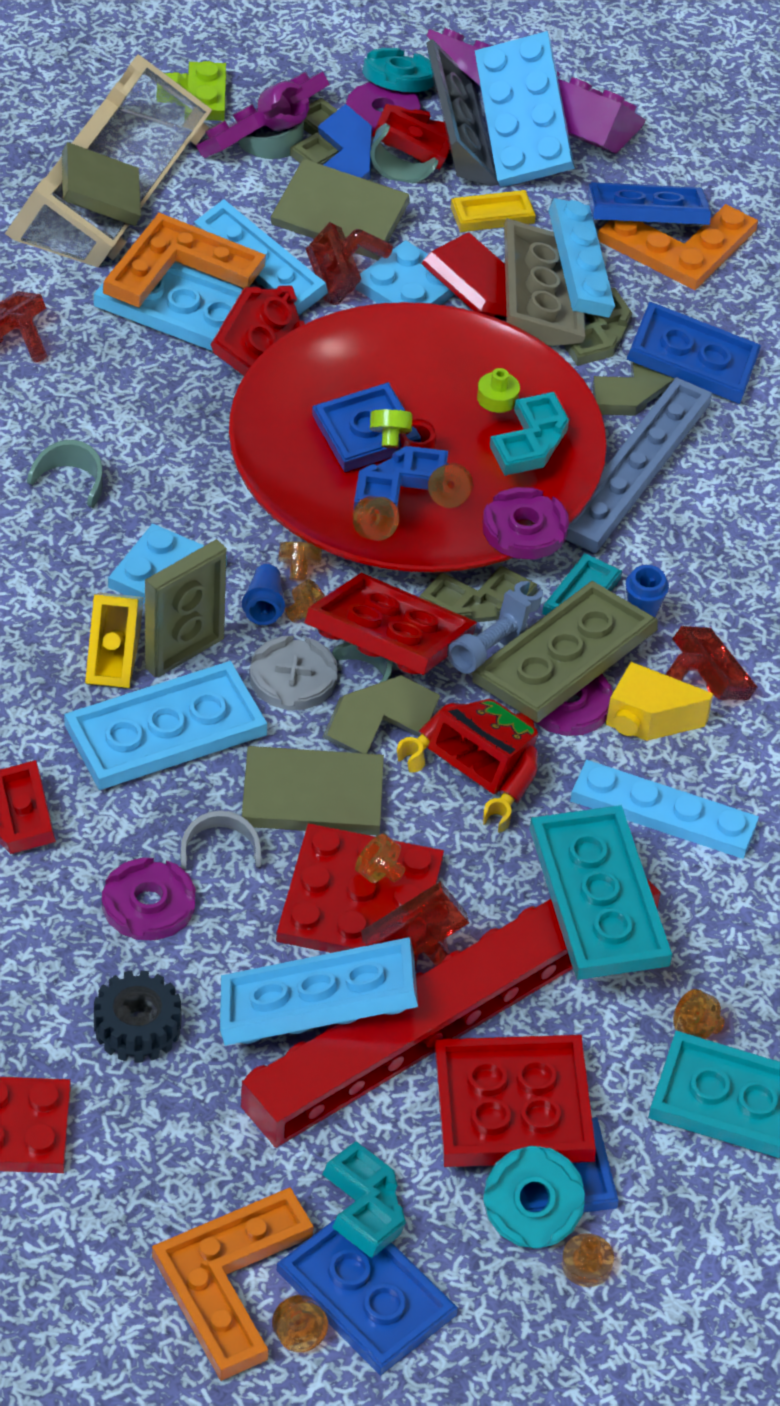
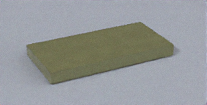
[472,581,658,723]

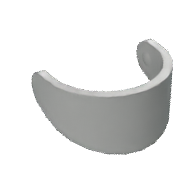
[180,810,261,870]

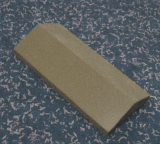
[504,218,585,346]

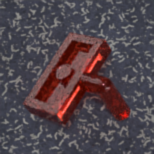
[306,222,393,305]
[0,291,48,362]
[665,626,758,700]
[361,881,469,966]

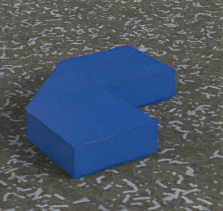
[318,104,373,180]
[353,446,448,517]

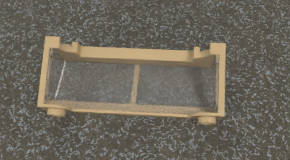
[5,54,212,267]

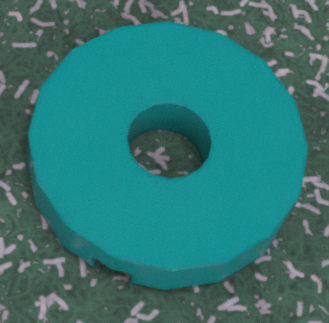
[362,48,434,92]
[483,1146,585,1249]

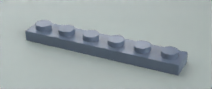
[565,377,712,553]

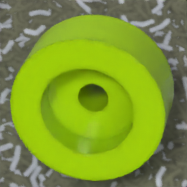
[477,368,520,413]
[370,409,412,448]

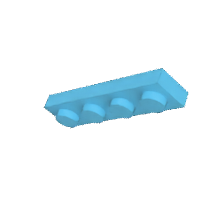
[548,198,615,318]
[194,199,328,316]
[570,759,759,859]

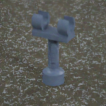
[448,581,543,674]

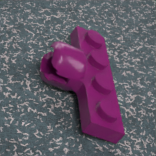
[196,71,330,158]

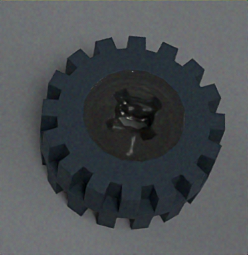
[94,970,182,1063]

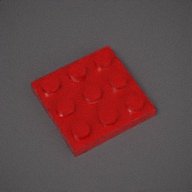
[304,572,477,675]
[276,823,444,970]
[435,1035,596,1167]

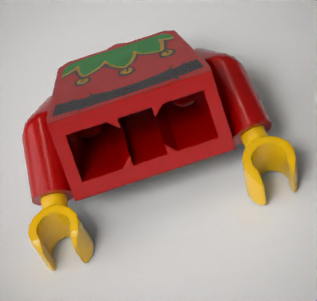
[397,699,539,833]

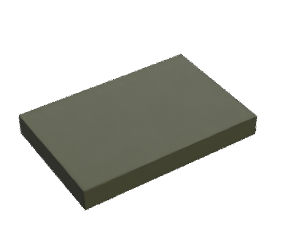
[271,159,410,260]
[145,539,227,677]
[242,746,384,836]

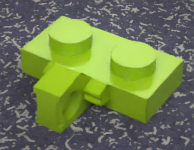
[159,61,226,121]

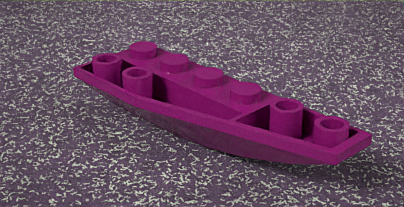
[426,28,646,154]

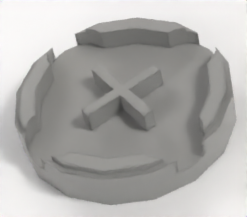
[249,636,338,710]

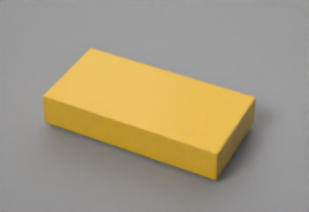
[450,190,536,232]

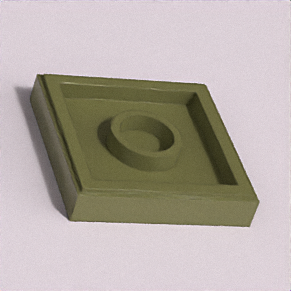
[62,142,141,226]

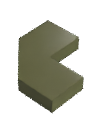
[290,98,339,165]
[563,288,632,366]
[592,361,674,416]
[419,566,537,622]
[322,675,441,754]

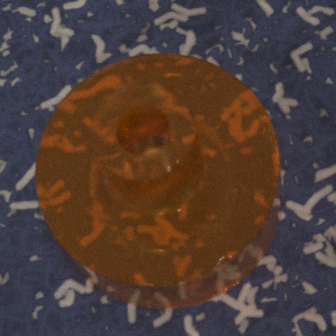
[428,463,473,508]
[353,496,399,541]
[278,542,322,580]
[285,579,325,623]
[355,833,405,883]
[673,989,725,1039]
[561,1233,614,1287]
[272,1295,328,1352]

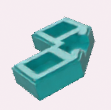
[490,392,569,476]
[322,1141,406,1258]

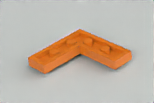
[598,204,758,290]
[103,213,266,308]
[152,1187,314,1381]

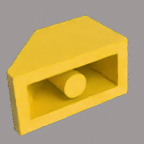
[85,592,144,688]
[606,662,713,741]

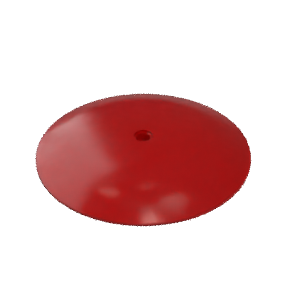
[229,302,606,572]

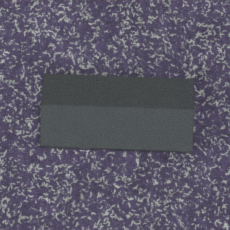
[426,39,499,186]

